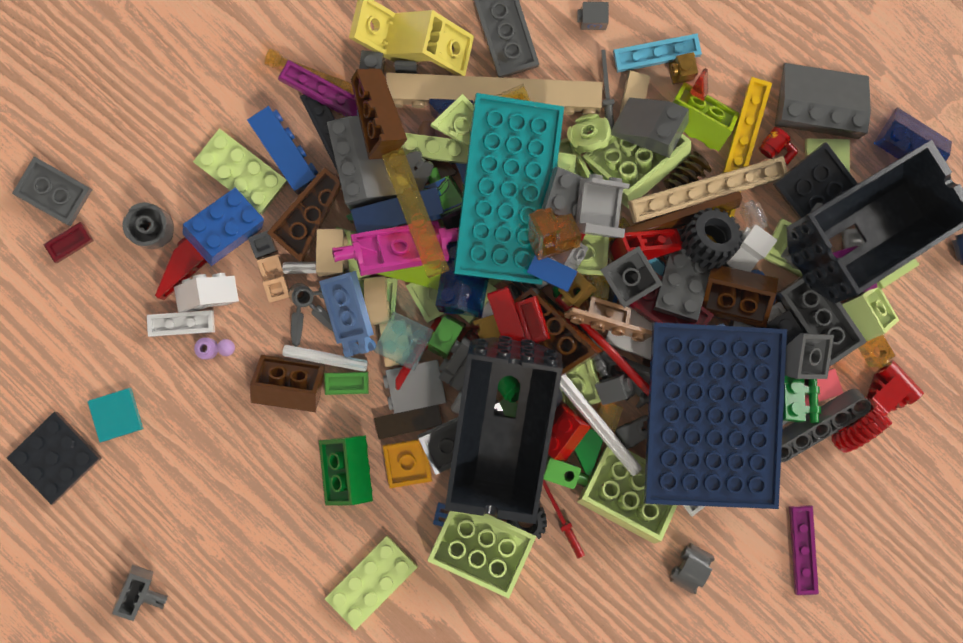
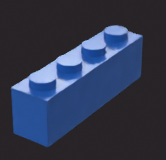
[247,106,319,195]

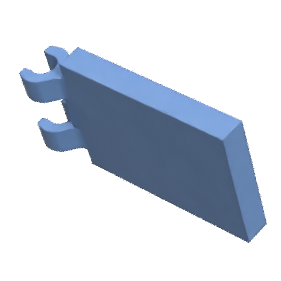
[319,271,377,358]

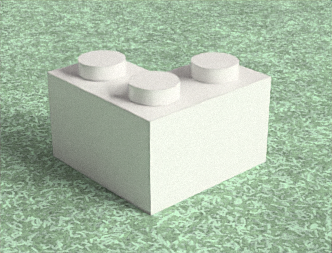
[722,224,777,272]
[174,273,239,312]

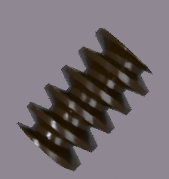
[663,151,712,189]

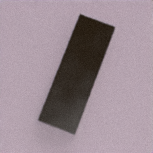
[374,405,442,439]

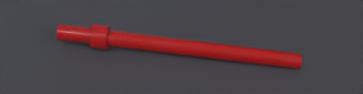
[555,294,649,396]

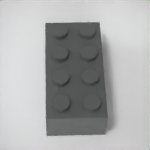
[776,276,867,366]

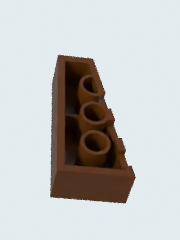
[351,68,407,160]
[267,167,341,262]
[514,288,603,376]

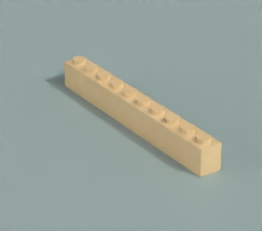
[386,73,602,115]

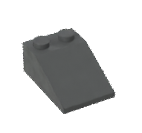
[611,97,689,158]

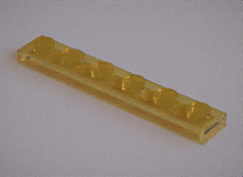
[382,147,449,278]

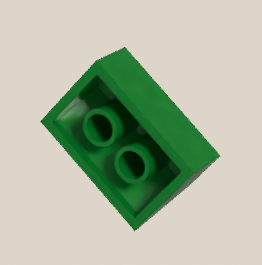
[318,435,373,506]

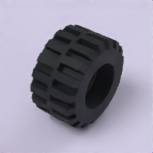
[680,208,743,269]

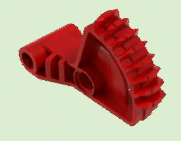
[831,360,924,453]

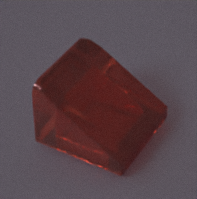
[690,68,708,101]

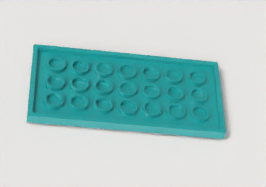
[453,93,564,285]

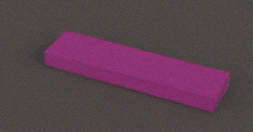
[278,60,358,117]
[789,505,819,595]

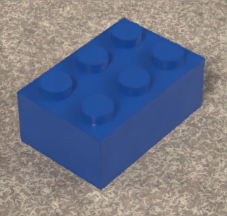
[183,187,264,266]

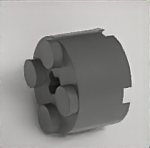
[122,202,174,249]

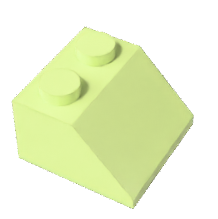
[842,283,899,341]

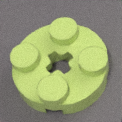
[567,114,611,154]

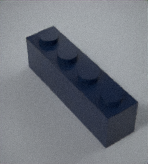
[351,187,444,233]

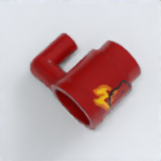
[759,127,798,166]

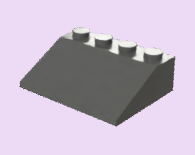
[775,63,871,139]
[327,116,413,211]

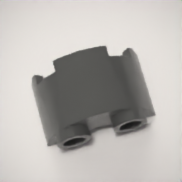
[670,543,715,594]

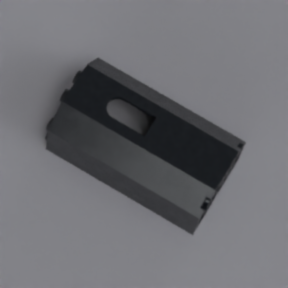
[786,140,963,304]
[445,336,563,524]

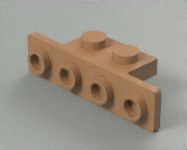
[564,296,652,342]

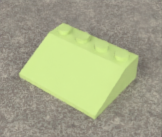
[582,134,691,208]
[577,446,677,544]
[427,511,536,599]

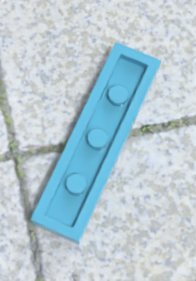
[613,33,702,73]

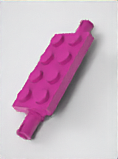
[332,220,459,276]

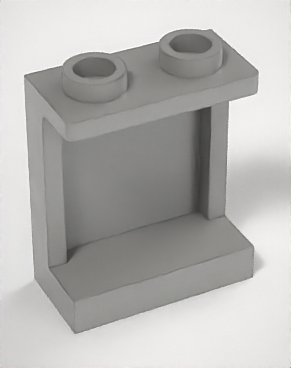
[574,174,630,238]
[383,360,447,414]

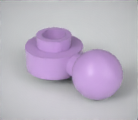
[194,338,235,360]

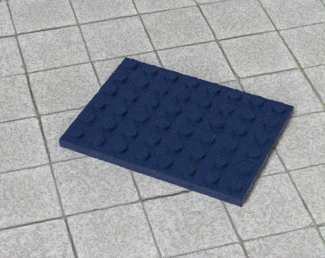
[644,322,787,509]

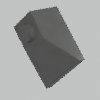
[600,246,663,308]
[785,333,834,379]

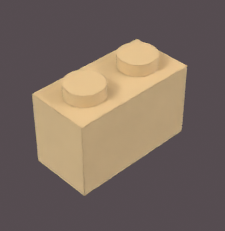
[316,229,349,277]

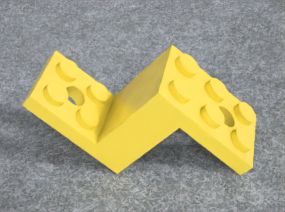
[349,0,474,76]

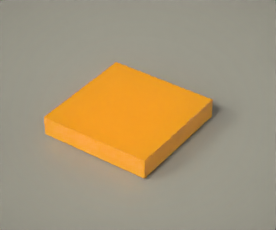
[382,439,433,489]

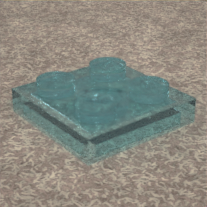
[374,312,434,371]

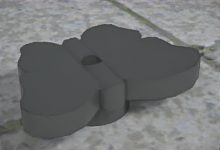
[392,150,434,191]

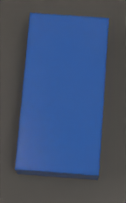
[527,252,578,292]

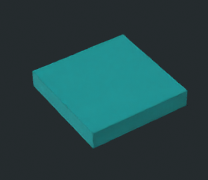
[87,388,144,443]

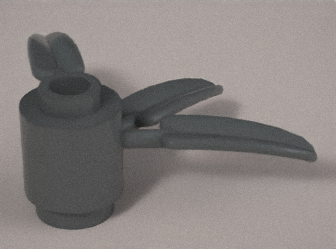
[288,283,333,347]

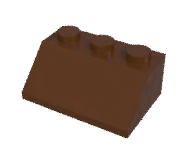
[702,266,779,328]
[250,354,325,413]

